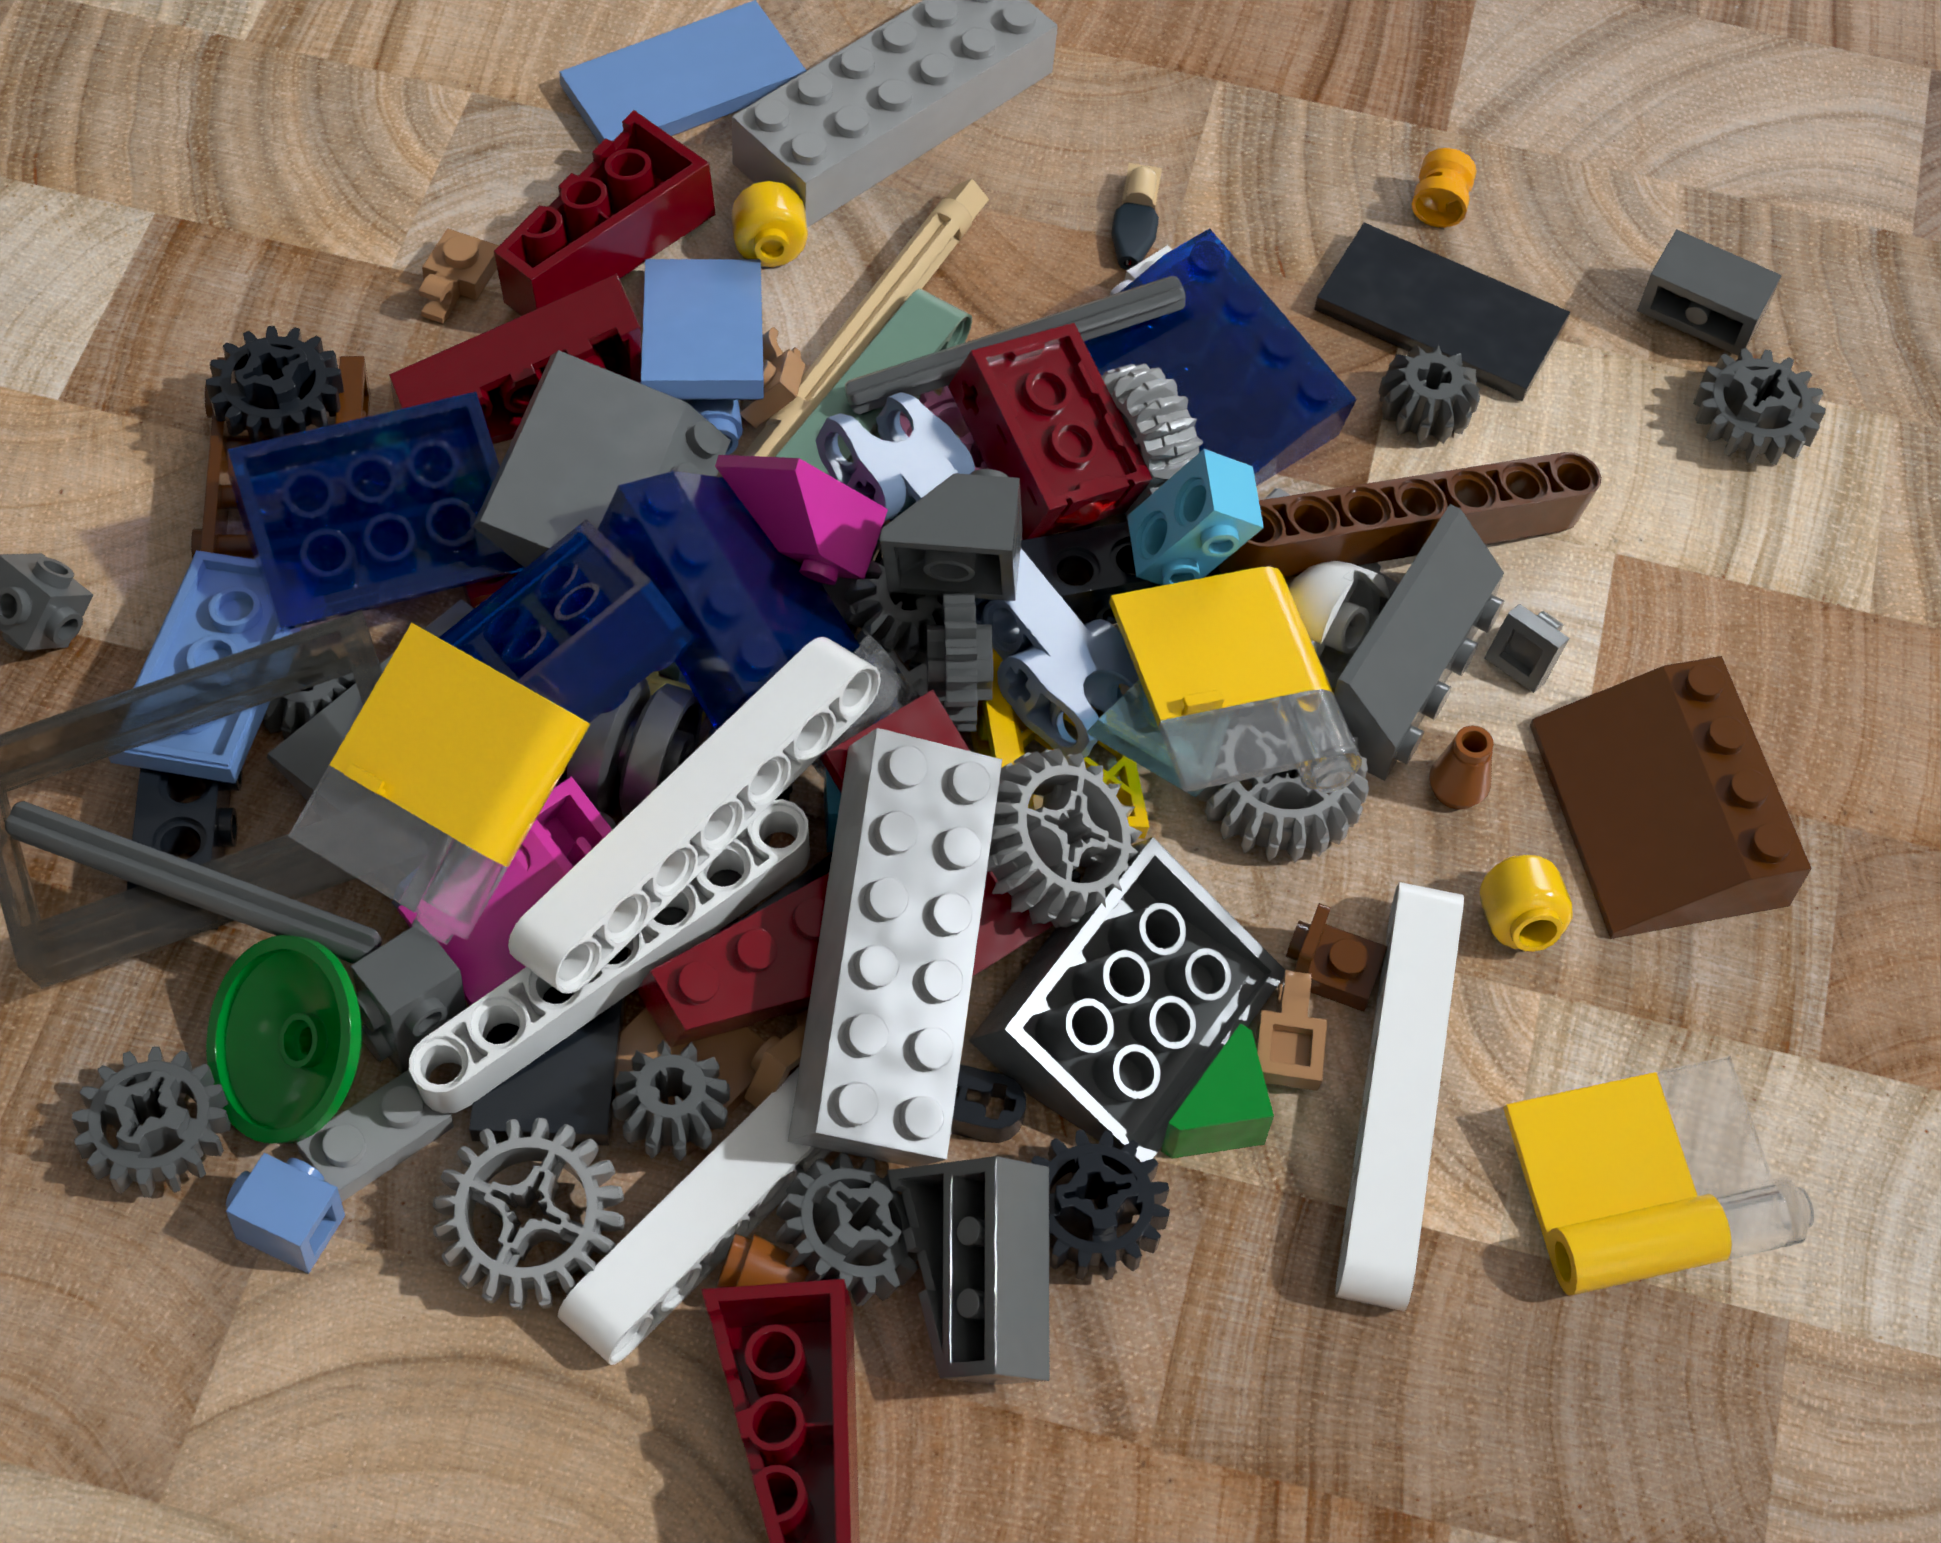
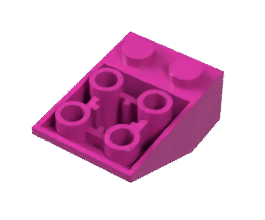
[397,777,613,1006]

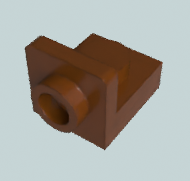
[1286,903,1388,1012]

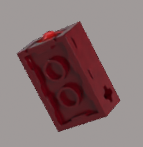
[948,323,1153,540]

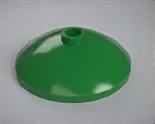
[206,935,362,1144]

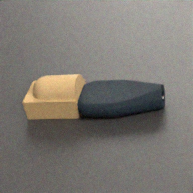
[1111,163,1162,270]

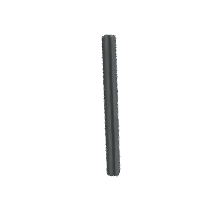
[845,276,1186,414]
[5,801,382,964]

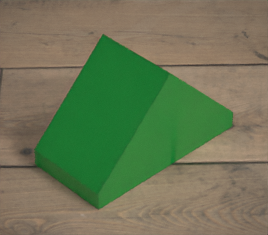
[1161,1023,1274,1159]

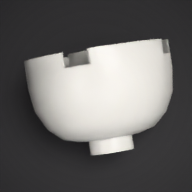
[1288,561,1390,688]

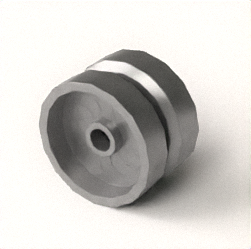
[566,666,703,817]

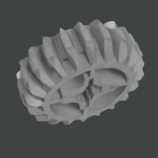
[1101,363,1203,522]
[1196,705,1369,863]
[987,748,1142,928]
[433,1118,625,1310]

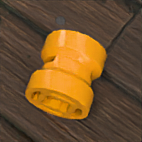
[1411,148,1477,228]

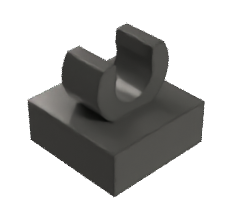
[1484,604,1570,693]

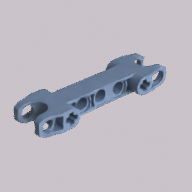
[815,392,1154,758]

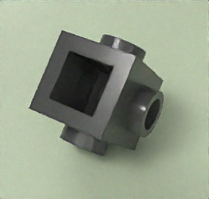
[0,553,93,652]

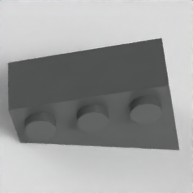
[887,1156,1050,1385]

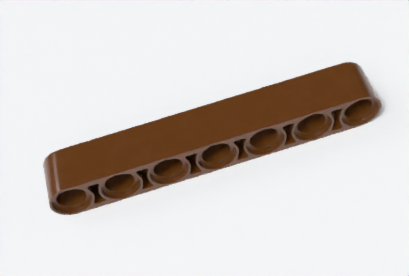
[1217,452,1602,578]

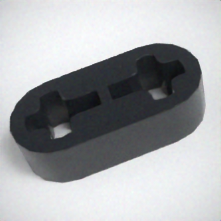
[951,1064,1026,1143]

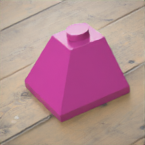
[715,455,888,585]

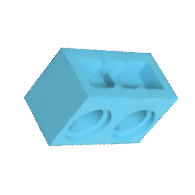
[1127,449,1264,585]

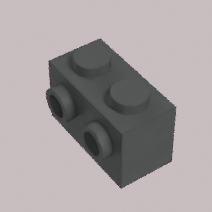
[1637,229,1782,356]
[351,921,467,1074]

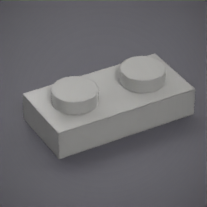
[297,1069,454,1202]

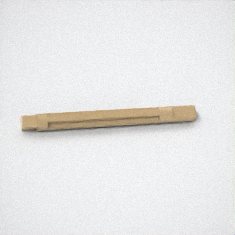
[742,179,989,457]

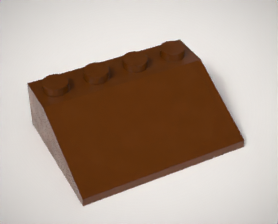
[1530,656,1812,939]

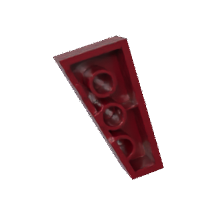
[494,110,716,316]
[389,274,642,465]
[636,873,829,1048]
[701,1279,860,1543]

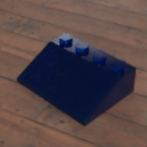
[1084,228,1357,487]
[228,391,527,632]
[597,471,881,731]
[438,519,695,723]

